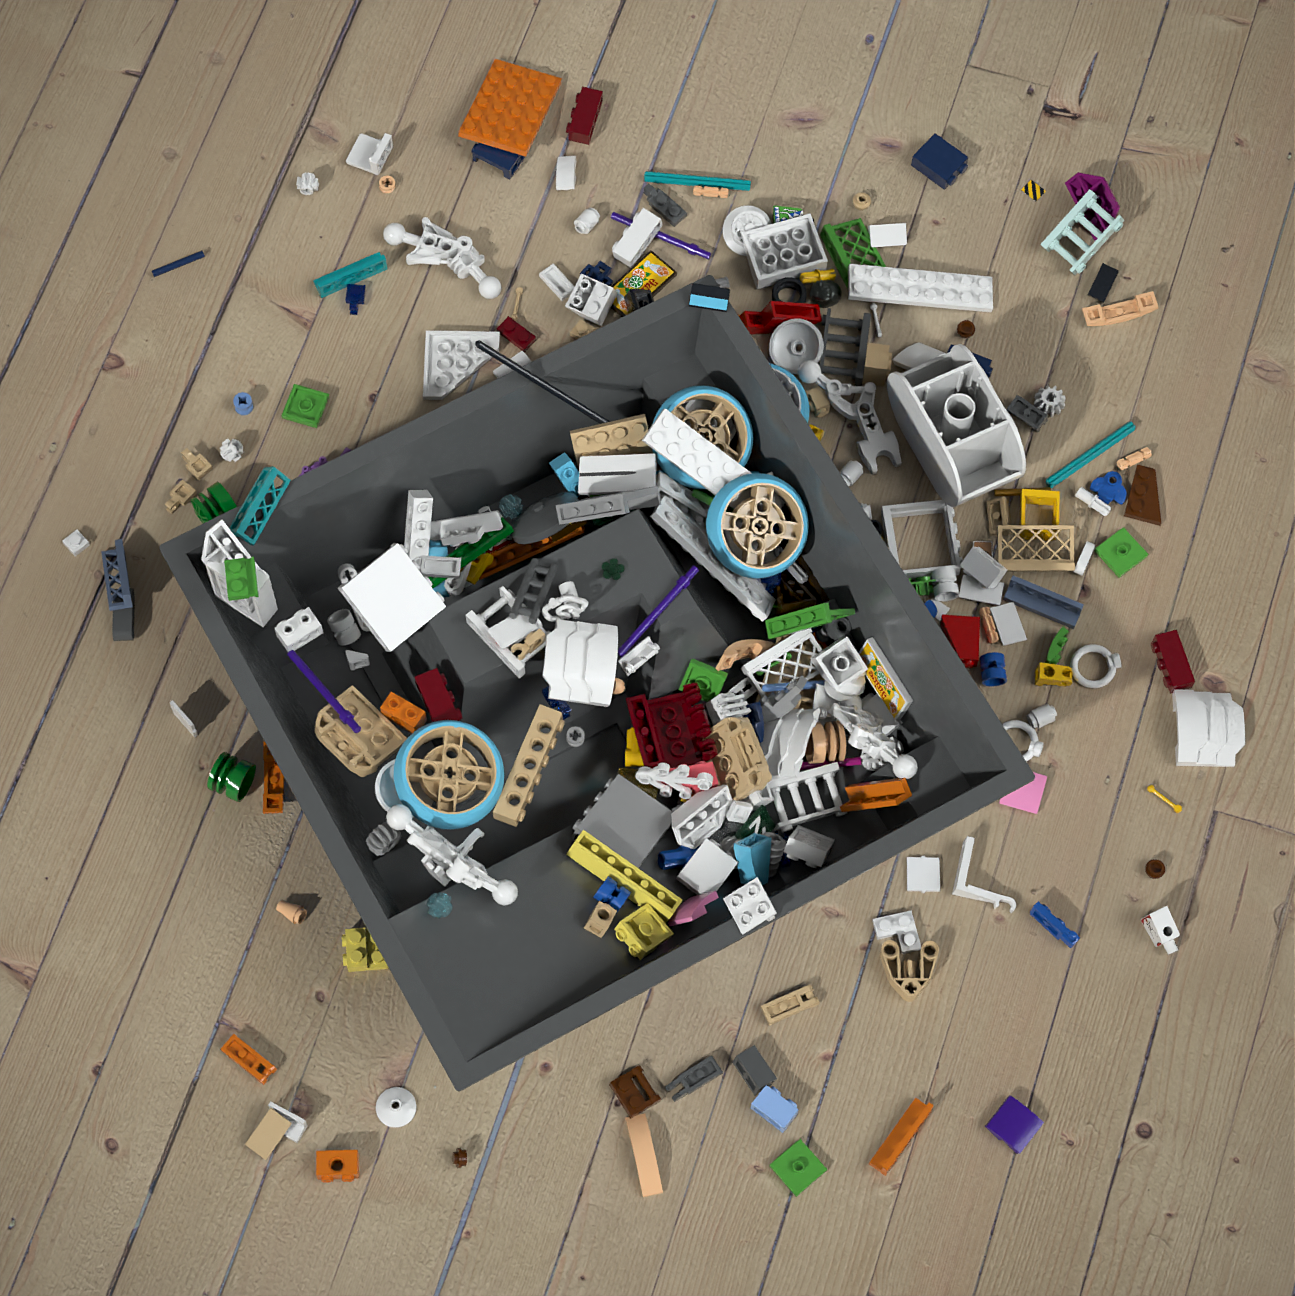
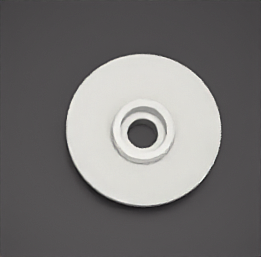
[376,1087,417,1128]

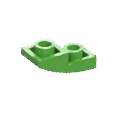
[1045,627,1069,664]

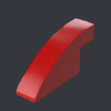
[739,301,822,334]

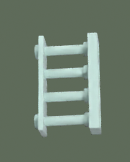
[1040,189,1125,275]

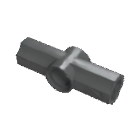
[825,599,859,652]

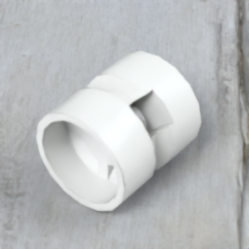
[931,567,959,602]
[327,609,361,645]

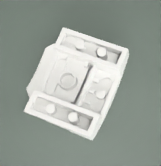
[542,619,618,707]
[1172,689,1245,767]
[760,708,821,780]

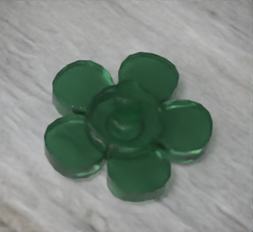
[602,558,624,580]

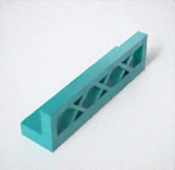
[313,252,387,298]
[229,466,291,545]

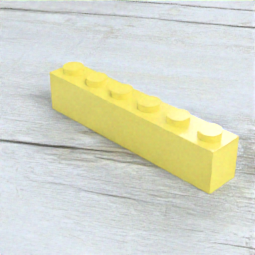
[566,830,682,924]

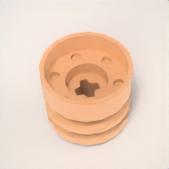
[805,721,846,764]

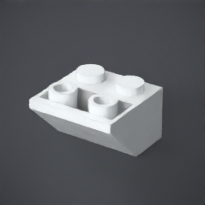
[565,274,617,326]

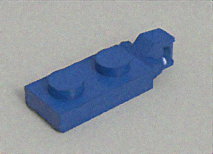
[1030,901,1080,948]

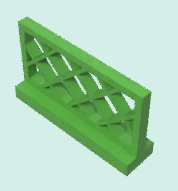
[820,218,886,289]
[765,603,856,639]

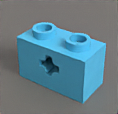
[549,452,580,497]

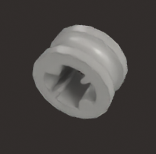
[566,727,585,747]

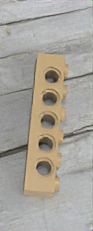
[493,704,565,827]

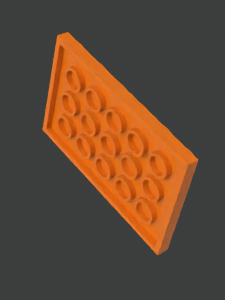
[458,59,562,157]

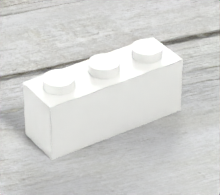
[612,208,663,268]

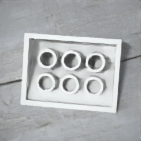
[741,214,828,289]
[205,561,278,628]

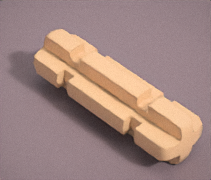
[693,186,729,198]
[1116,447,1152,471]
[979,607,999,643]

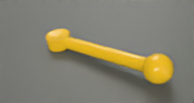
[1147,785,1182,813]

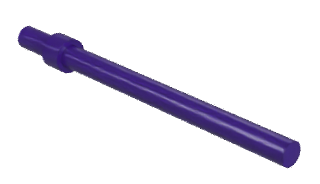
[611,212,711,260]
[617,566,699,657]
[287,650,361,733]

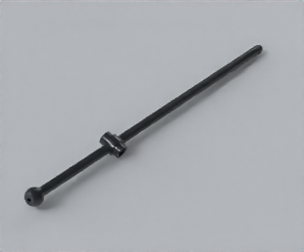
[475,340,611,424]

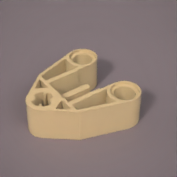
[880,940,939,1002]

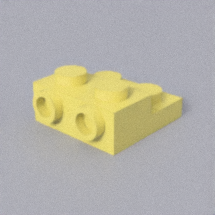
[614,903,674,960]
[342,928,389,972]

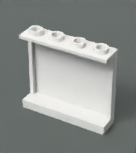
[338,543,446,652]

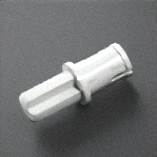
[1075,487,1111,516]

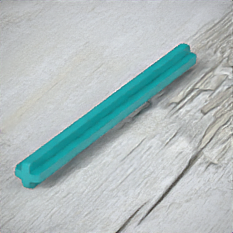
[644,171,751,191]
[1046,421,1136,488]

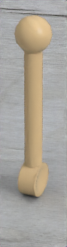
[511,287,523,321]

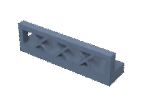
[101,539,133,611]
[1003,575,1084,629]

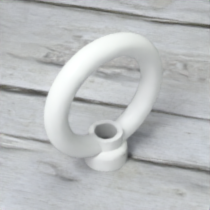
[1070,644,1121,688]
[1002,720,1044,762]

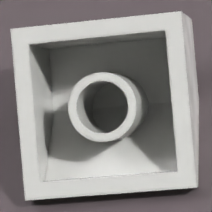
[810,637,868,691]

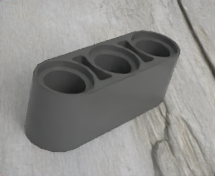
[112,588,135,641]

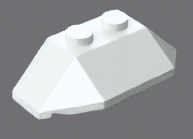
[201,519,271,582]
[671,785,733,849]

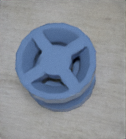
[233,392,253,415]

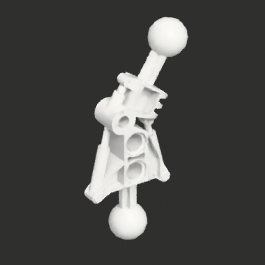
[383,217,502,299]
[829,696,918,780]
[386,804,518,906]

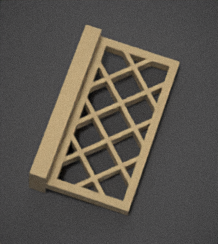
[997,525,1075,572]

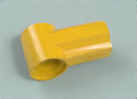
[625,727,644,767]

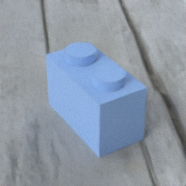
[751,1085,799,1133]

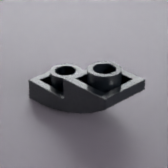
[1087,263,1119,303]

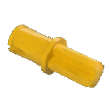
[800,269,836,284]

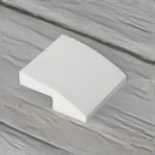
[892,343,946,370]

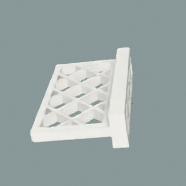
[741,628,822,698]

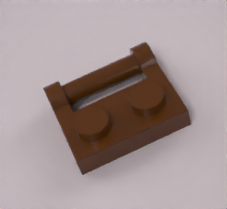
[609,1065,662,1119]

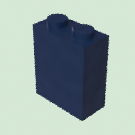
[911,133,969,190]

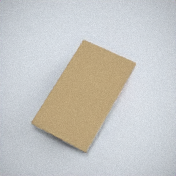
[245,1108,292,1160]

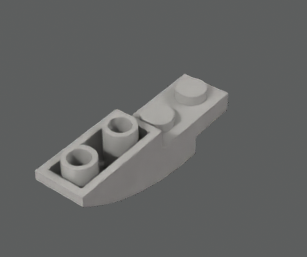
[758,675,808,723]

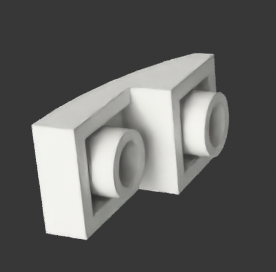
[556,156,577,190]

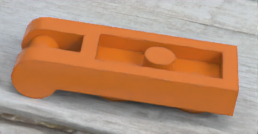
[220,1034,277,1085]

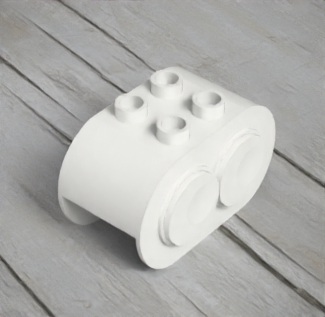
[887,344,1026,507]

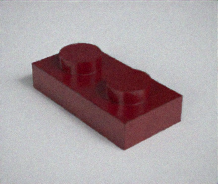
[496,316,536,353]

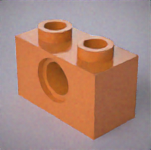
[380,692,427,734]
[316,1150,359,1183]

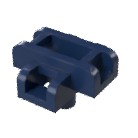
[580,260,613,286]

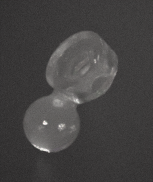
[708,821,743,844]

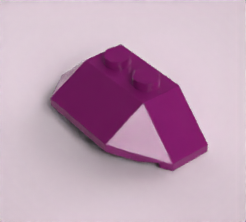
[1065,172,1120,241]

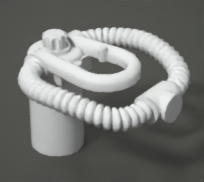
[542,581,588,622]

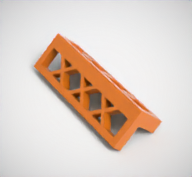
[840,778,912,812]
[869,1098,934,1176]

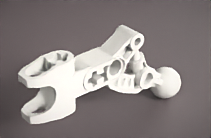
[798,360,902,475]

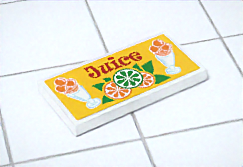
[858,637,913,722]

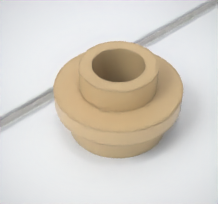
[853,193,871,210]

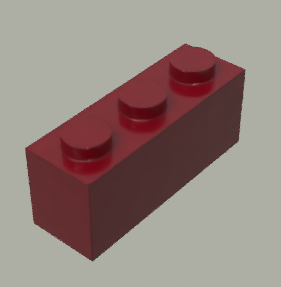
[566,86,603,145]
[1151,630,1195,694]
[414,668,463,722]

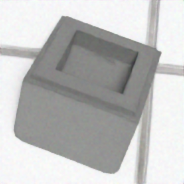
[345,650,370,670]

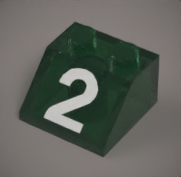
[735,804,776,840]

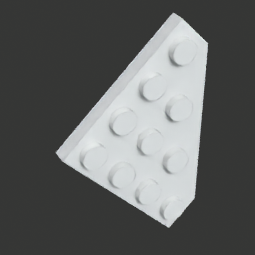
[423,331,500,400]

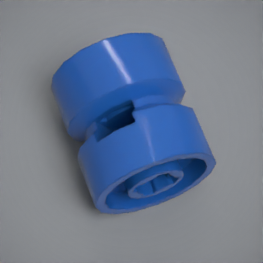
[979,652,1007,687]
[593,876,631,914]

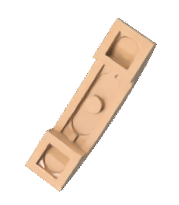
[1082,291,1158,326]
[715,639,775,671]
[625,1113,663,1197]

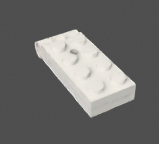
[784,825,835,868]

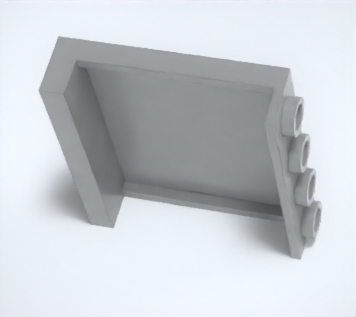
[556,486,661,525]
[572,774,673,869]

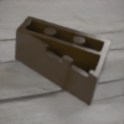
[772,572,817,616]

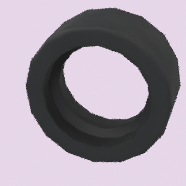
[772,277,807,303]

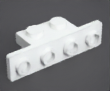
[430,511,503,547]

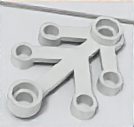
[635,763,713,799]

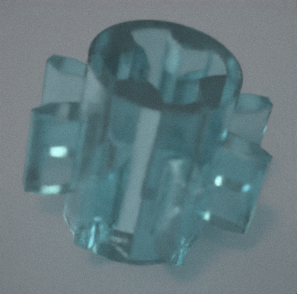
[499,494,523,519]
[427,892,453,918]

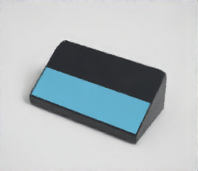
[689,283,730,312]

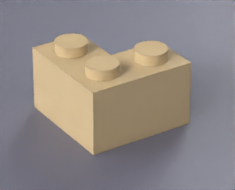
[862,343,892,386]

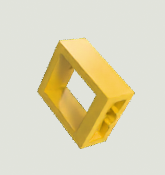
[1019,489,1060,541]

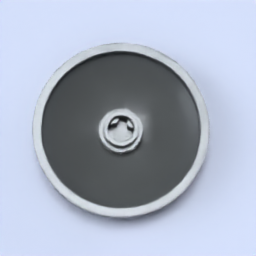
[510,492,579,544]

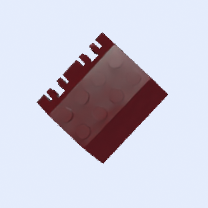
[626,683,718,768]

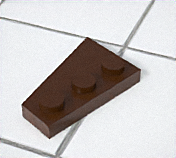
[1124,464,1161,526]

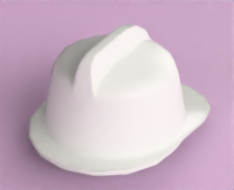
[824,672,866,701]

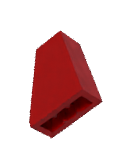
[940,614,980,668]

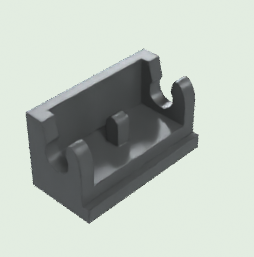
[1006,395,1048,432]
[732,1045,777,1096]

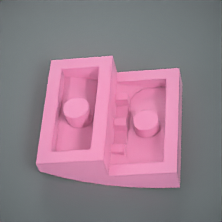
[999,772,1047,814]
[668,890,719,927]

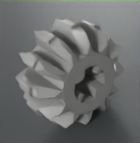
[366,821,402,856]

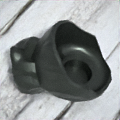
[810,280,842,308]

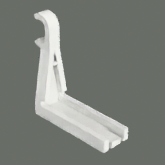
[421,828,485,886]
[952,836,1016,913]

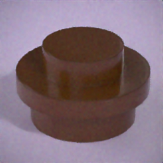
[957,320,975,338]
[1145,859,1165,879]
[452,1148,467,1169]

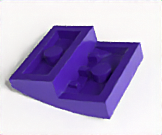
[985,1095,1044,1154]

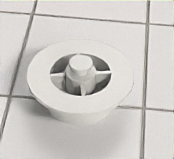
[723,206,772,256]

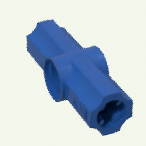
[657,846,700,870]

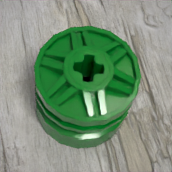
[190,481,237,523]
[207,752,256,802]

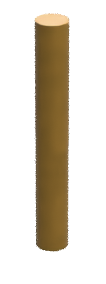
[994,487,1051,497]

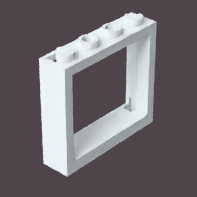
[881,500,963,580]

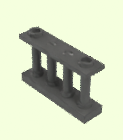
[818,308,871,386]

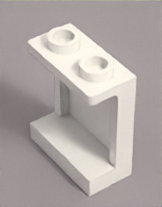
[676,838,738,895]

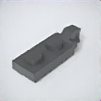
[643,183,687,227]

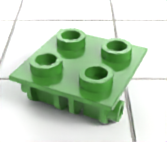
[908,576,936,596]

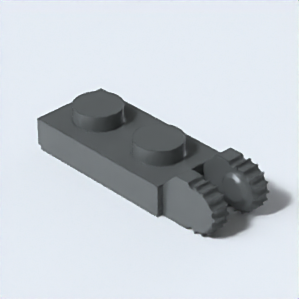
[665,1055,723,1102]

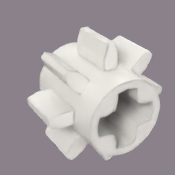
[296,173,319,195]
[220,439,244,462]

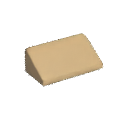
[986,496,1012,536]

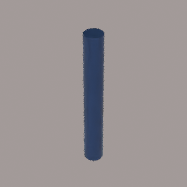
[152,250,205,277]

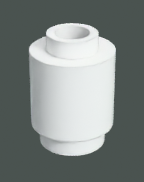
[574,207,600,234]
[840,460,863,486]
[1026,703,1057,729]

